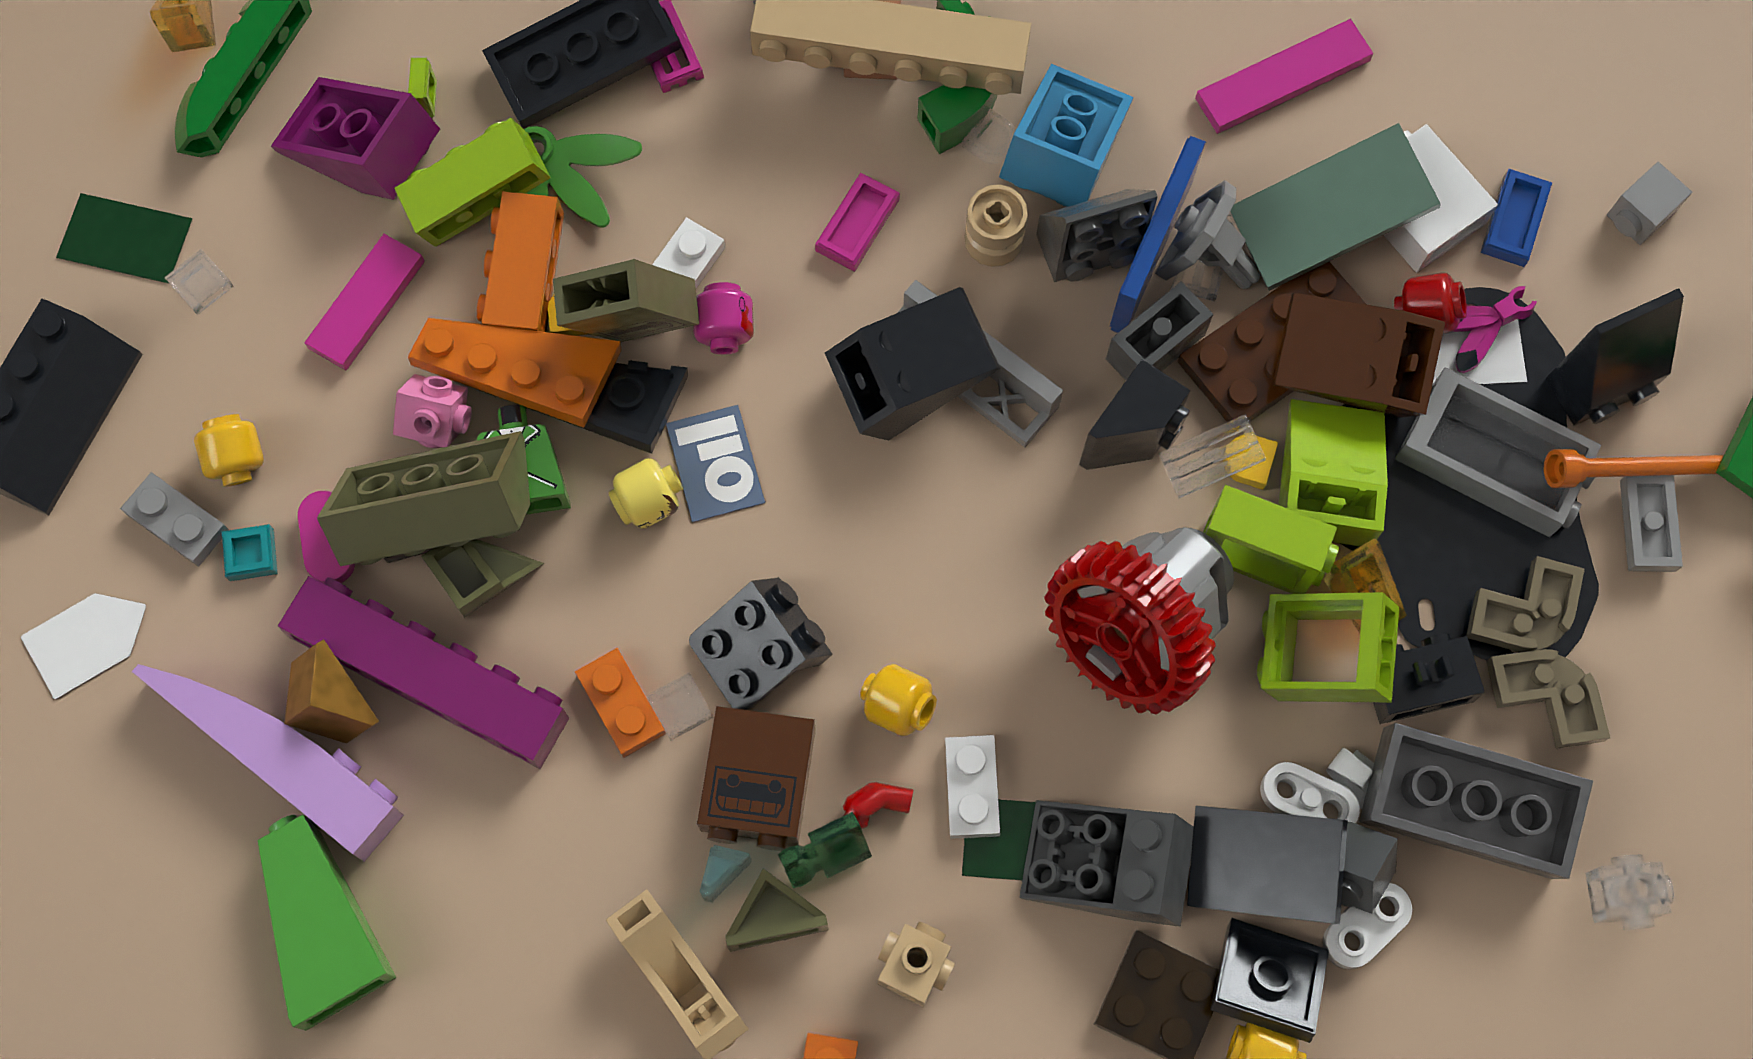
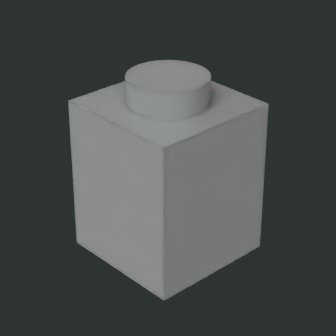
[1607,162,1692,245]

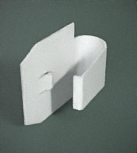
[1326,748,1374,809]

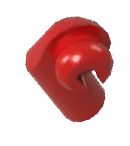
[842,782,914,830]

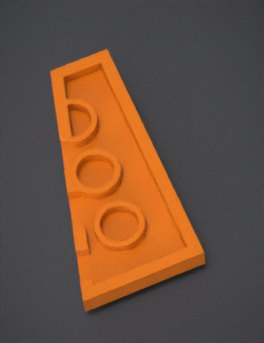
[408,318,622,428]

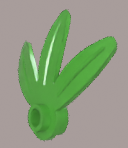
[524,126,642,228]

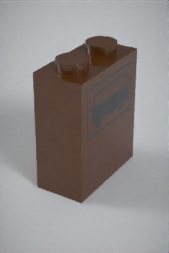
[697,706,816,851]

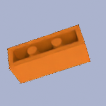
[477,191,564,332]

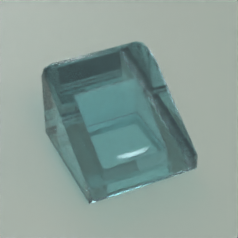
[700,845,752,902]

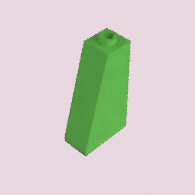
[257,815,397,1031]

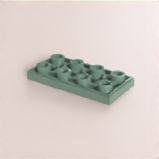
[1230,123,1441,291]

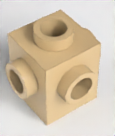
[878,922,955,1007]

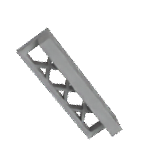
[897,280,1063,447]

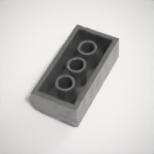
[1359,723,1593,879]

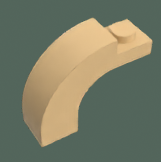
[606,889,749,1059]

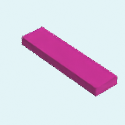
[1195,18,1374,134]

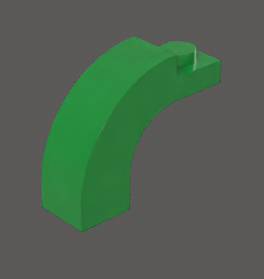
[917,0,997,154]

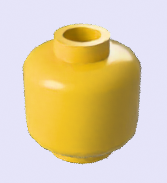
[194,414,264,487]
[860,664,937,736]

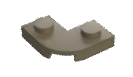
[1466,556,1585,652]
[1486,649,1610,749]

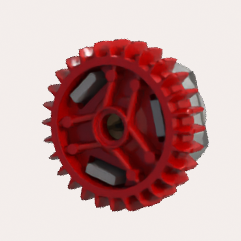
[1044,527,1234,715]

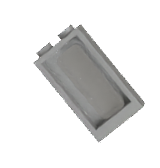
[1395,367,1601,537]

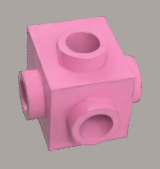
[393,374,472,448]

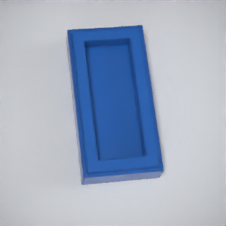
[1480,169,1552,267]

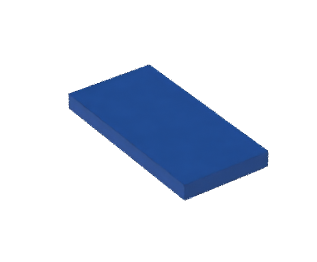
[1109,136,1206,333]

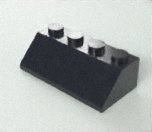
[0,298,143,516]

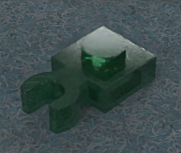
[778,812,872,888]

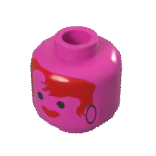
[693,282,754,355]

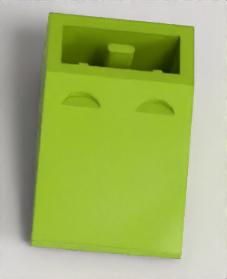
[1278,399,1388,548]

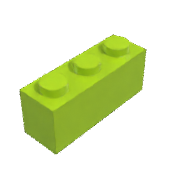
[394,118,551,247]

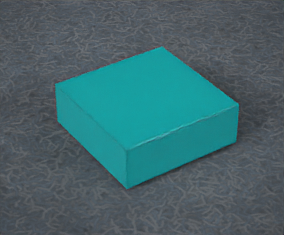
[222,524,278,581]

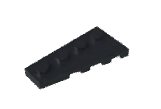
[479,360,688,454]

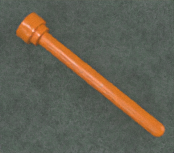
[1544,449,1724,488]

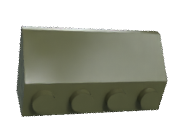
[317,431,531,566]

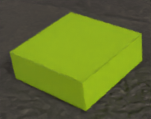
[408,58,437,119]

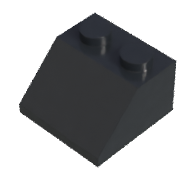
[1079,359,1191,470]

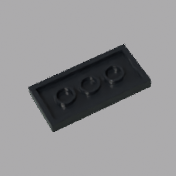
[482,0,682,129]

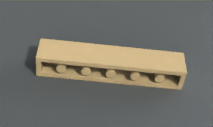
[750,0,1031,95]

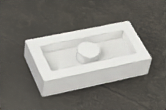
[652,217,726,288]
[945,735,1000,839]

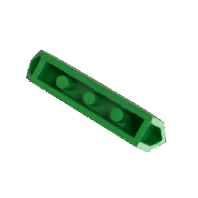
[175,0,312,158]

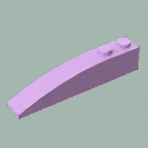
[132,664,404,862]

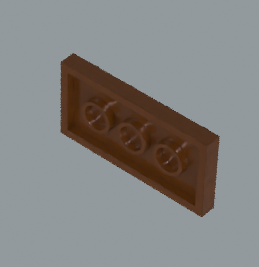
[1178,261,1366,432]

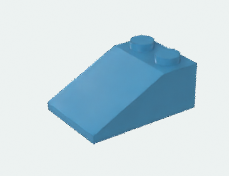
[999,64,1133,207]

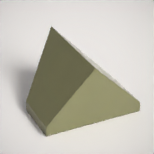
[421,539,544,618]
[725,868,829,952]

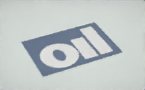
[666,405,765,522]

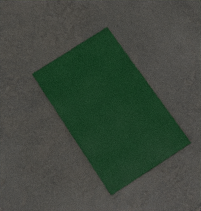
[56,193,193,283]
[962,799,1036,881]

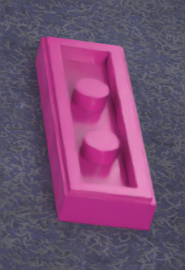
[304,233,425,371]

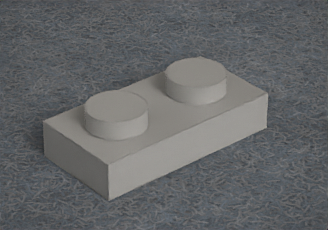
[120,472,229,567]
[1620,475,1683,572]

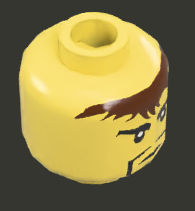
[608,458,683,529]

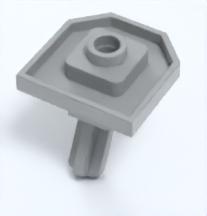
[1155,180,1260,289]

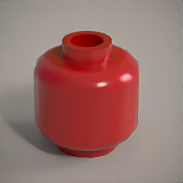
[1394,272,1467,334]

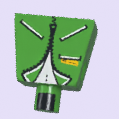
[477,405,571,515]

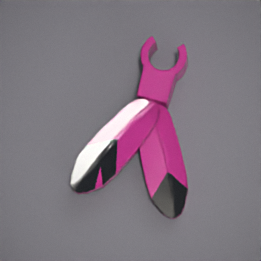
[1453,286,1537,373]

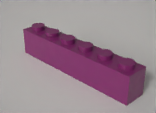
[277,576,569,769]

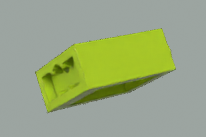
[1203,485,1339,594]
[1257,592,1399,703]

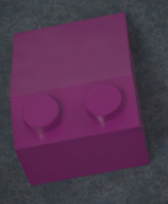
[271,77,440,200]

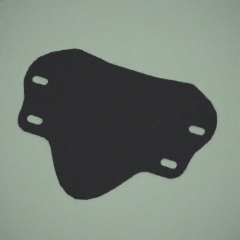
[1339,287,1599,661]

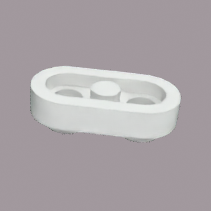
[1260,762,1360,823]
[1323,883,1412,969]

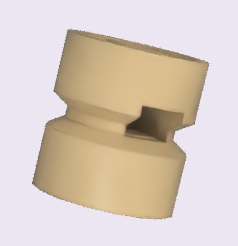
[965,185,1028,267]

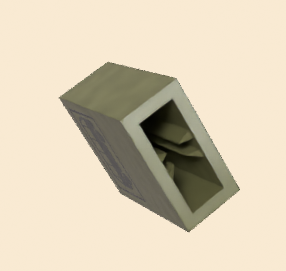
[553,259,699,342]

